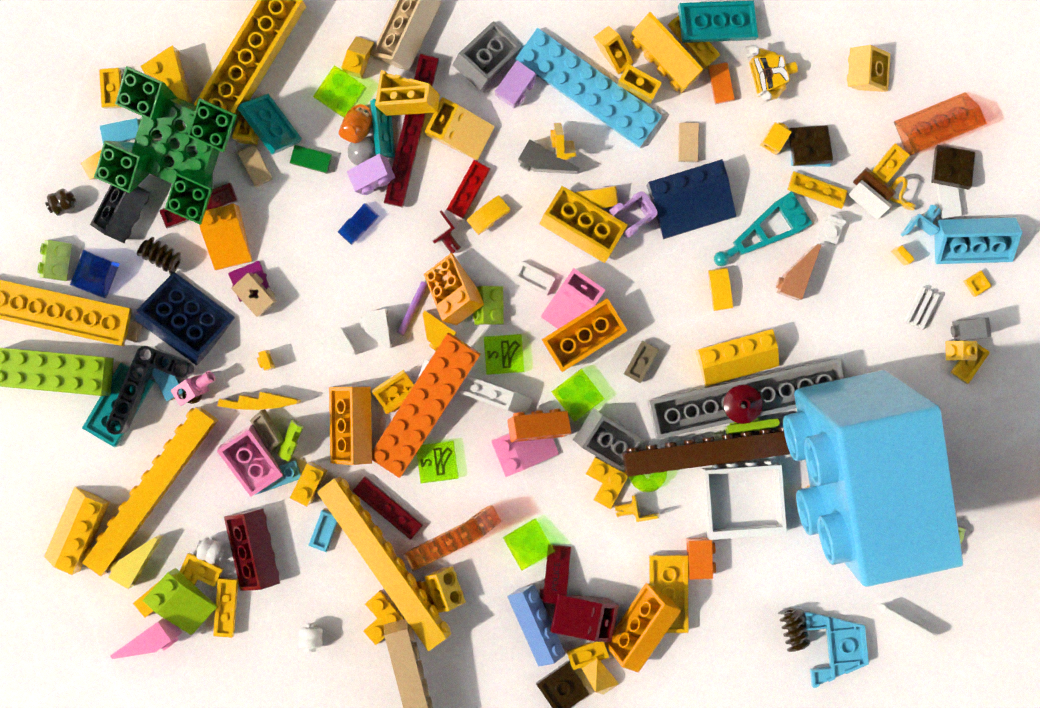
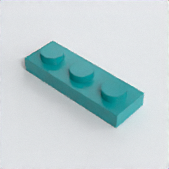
[370,99,395,158]

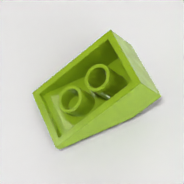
[142,568,218,635]

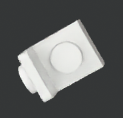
[817,214,846,245]

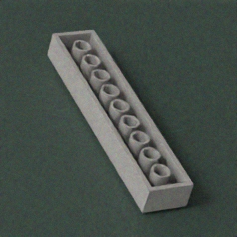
[647,359,844,439]

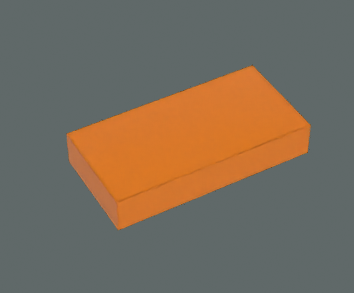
[708,62,735,105]

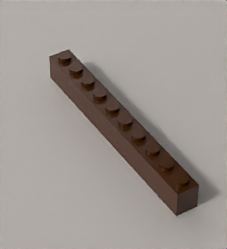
[622,427,790,477]

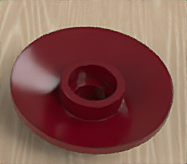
[723,385,763,424]

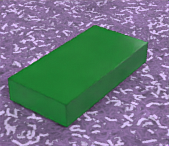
[290,145,332,174]

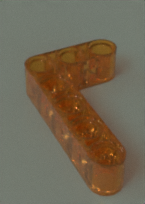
[403,505,502,572]

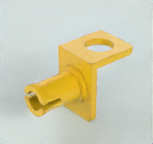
[615,494,660,522]

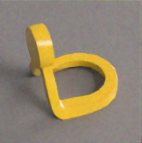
[889,176,916,210]

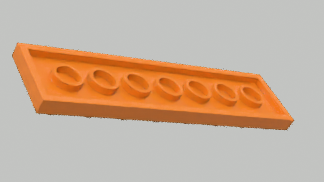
[372,332,481,478]

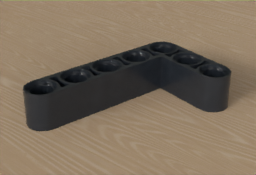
[106,346,194,435]

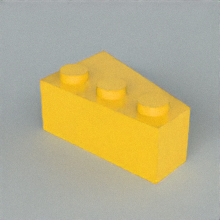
[140,45,193,104]

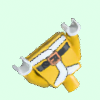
[745,44,798,105]

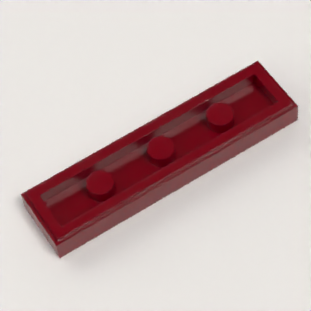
[159,183,238,229]
[352,476,423,540]

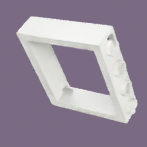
[702,460,787,540]

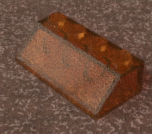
[894,92,987,156]

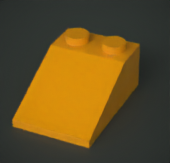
[199,203,253,270]

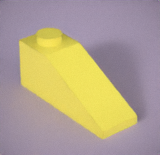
[108,535,163,589]

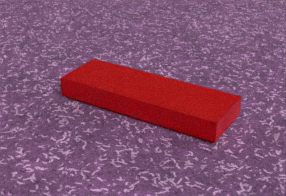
[446,160,491,219]

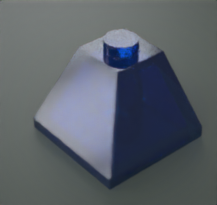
[70,250,120,299]

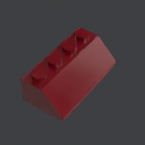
[224,508,280,591]

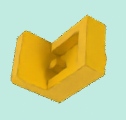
[945,341,978,360]

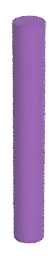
[397,281,428,336]

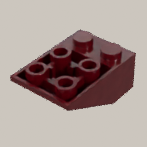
[550,594,619,642]

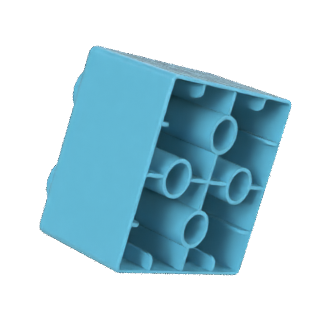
[783,370,963,587]

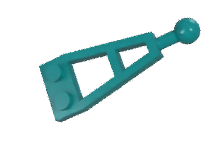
[714,191,812,267]

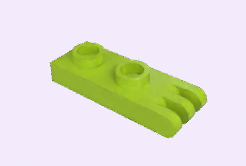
[725,418,780,434]

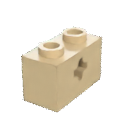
[231,273,277,317]

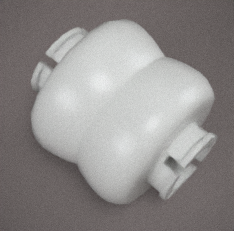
[195,537,225,564]
[299,623,323,652]

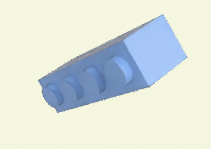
[507,584,566,667]

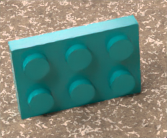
[237,94,302,155]

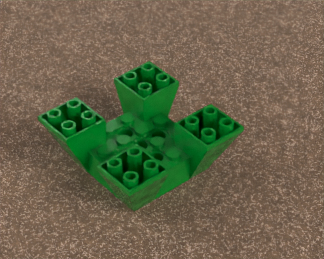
[94,66,237,225]

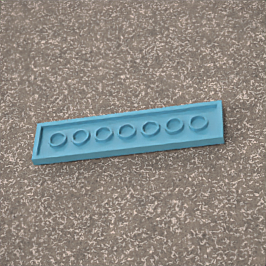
[515,28,662,148]

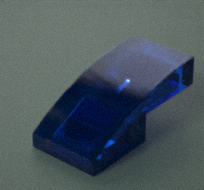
[338,203,379,245]

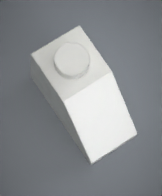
[360,309,393,348]

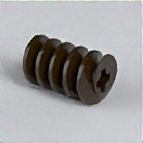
[137,237,181,275]
[778,608,810,652]

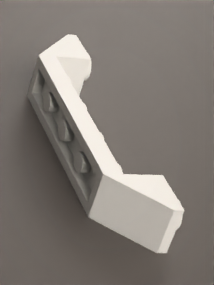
[419,359,533,415]

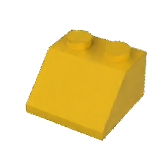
[847,45,891,92]

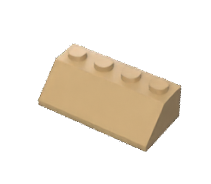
[371,0,442,71]

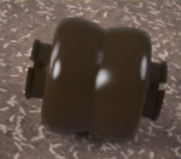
[45,188,76,216]

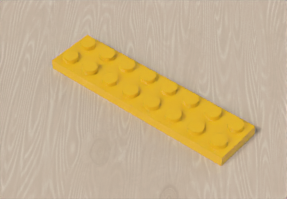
[0,280,133,346]

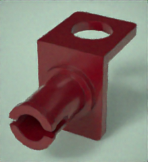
[432,210,461,253]

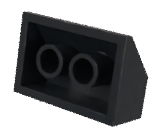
[90,185,150,243]

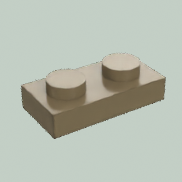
[624,341,659,383]

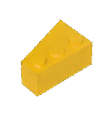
[375,70,440,116]

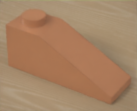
[776,244,821,300]

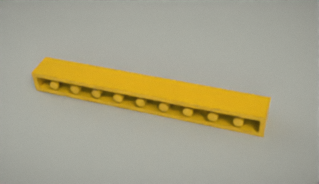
[82,407,219,577]
[317,476,451,651]

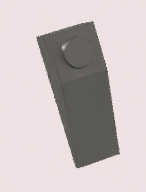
[518,139,580,174]

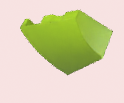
[277,419,304,462]

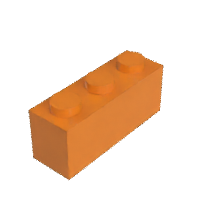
[507,409,571,443]

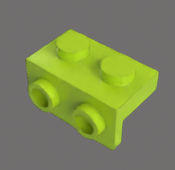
[37,240,72,281]
[473,286,504,325]

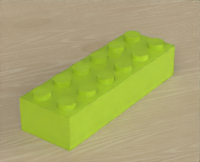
[0,348,114,396]

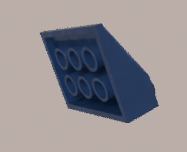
[646,159,736,239]
[135,273,235,366]

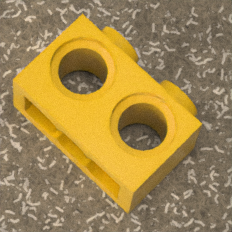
[425,566,466,613]

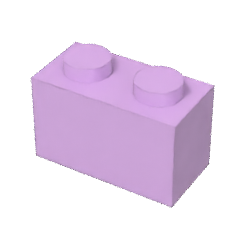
[495,60,536,109]
[347,154,395,195]

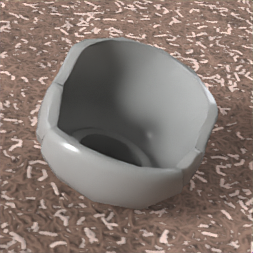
[348,137,376,165]

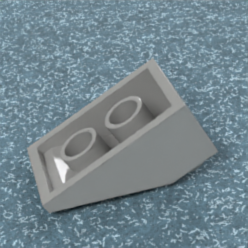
[452,21,521,91]
[573,408,645,472]

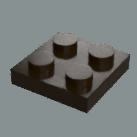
[789,125,833,166]
[931,145,975,190]
[536,661,590,708]

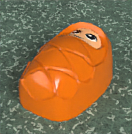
[338,104,372,143]

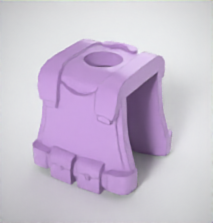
[609,191,657,238]

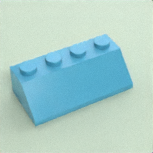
[934,218,1023,264]

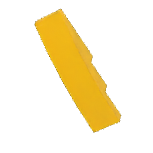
[217,391,301,410]

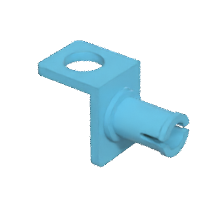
[900,205,941,237]

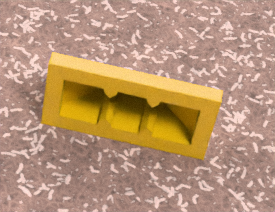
[581,656,619,695]

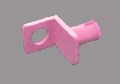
[171,371,215,406]

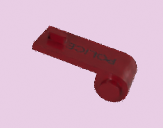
[539,544,571,605]

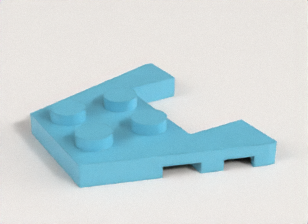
[804,611,869,688]

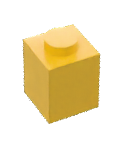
[760,122,791,155]

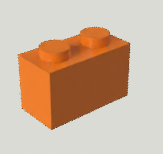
[686,537,716,580]

